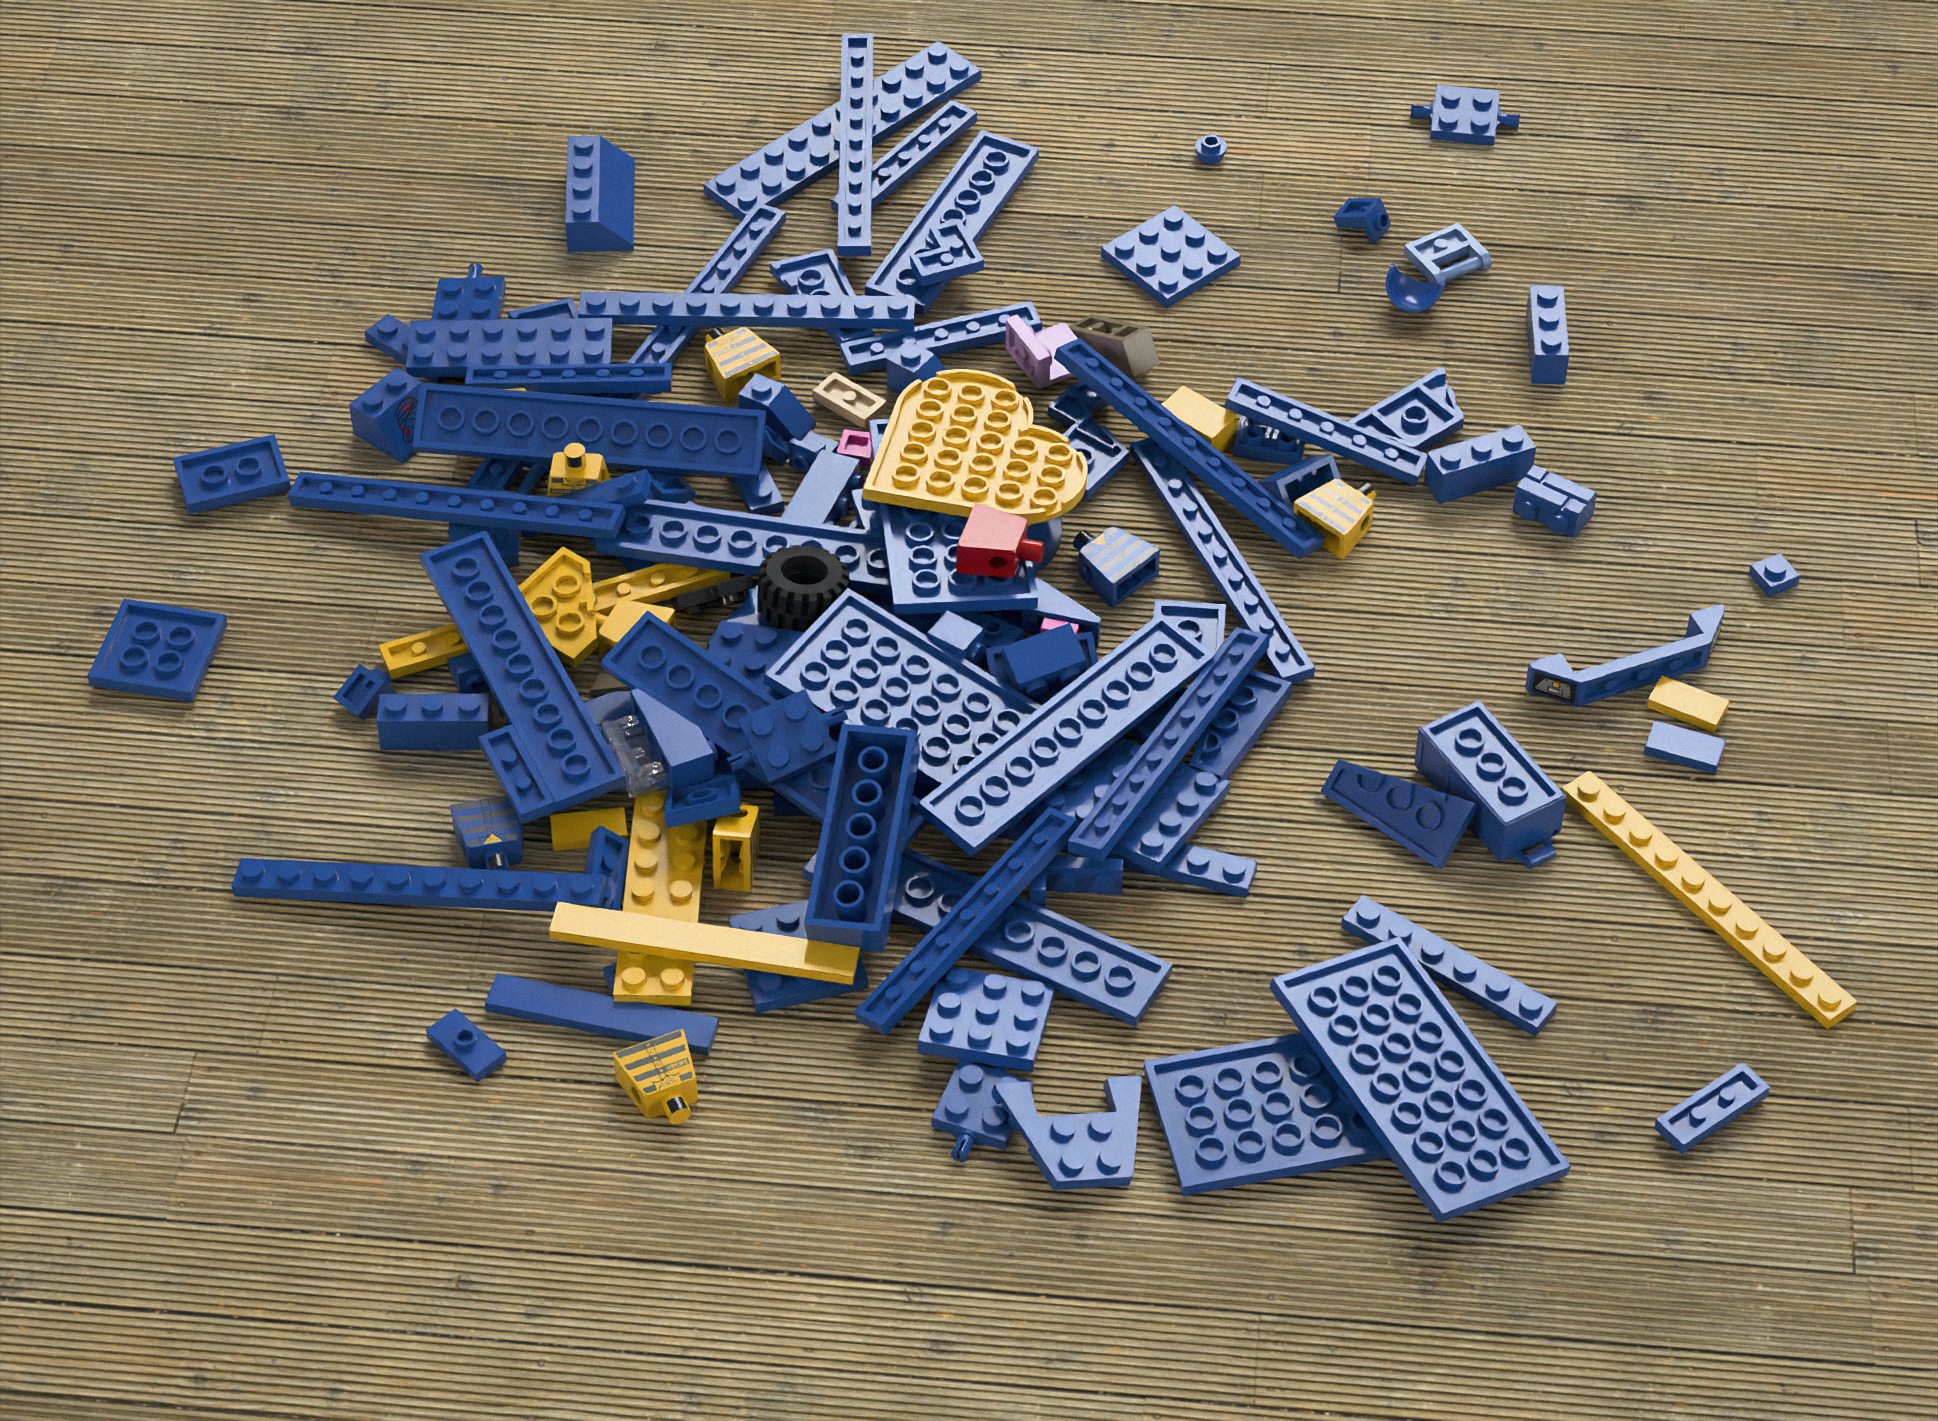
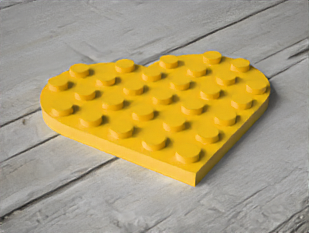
[863,369,1088,526]

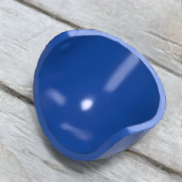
[1386,264,1446,313]

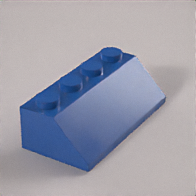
[565,135,635,252]

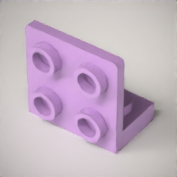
[1006,315,1078,389]

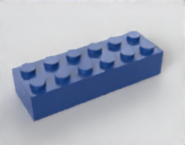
[804,724,920,953]

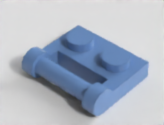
[1404,222,1492,285]

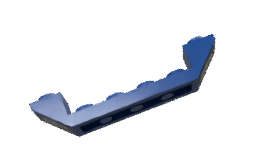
[1525,604,1725,707]

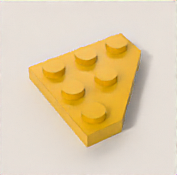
[518,547,598,668]

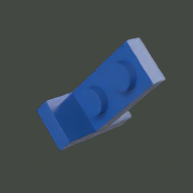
[1030,856,1123,908]

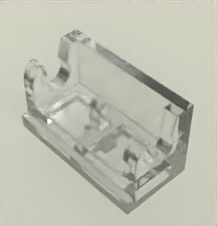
[601,715,669,798]

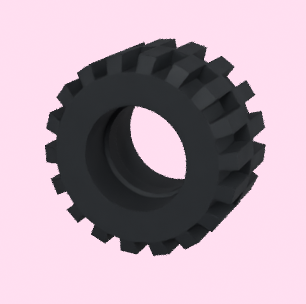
[757,545,849,632]

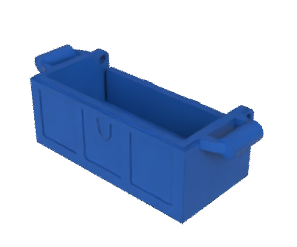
[1414,700,1566,869]

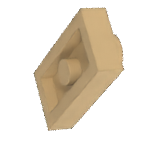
[812,372,887,429]

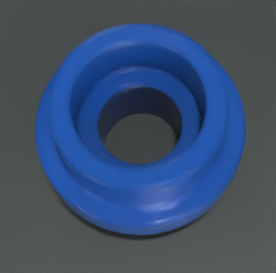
[1195,135,1227,164]

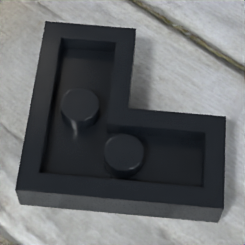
[670,574,754,615]

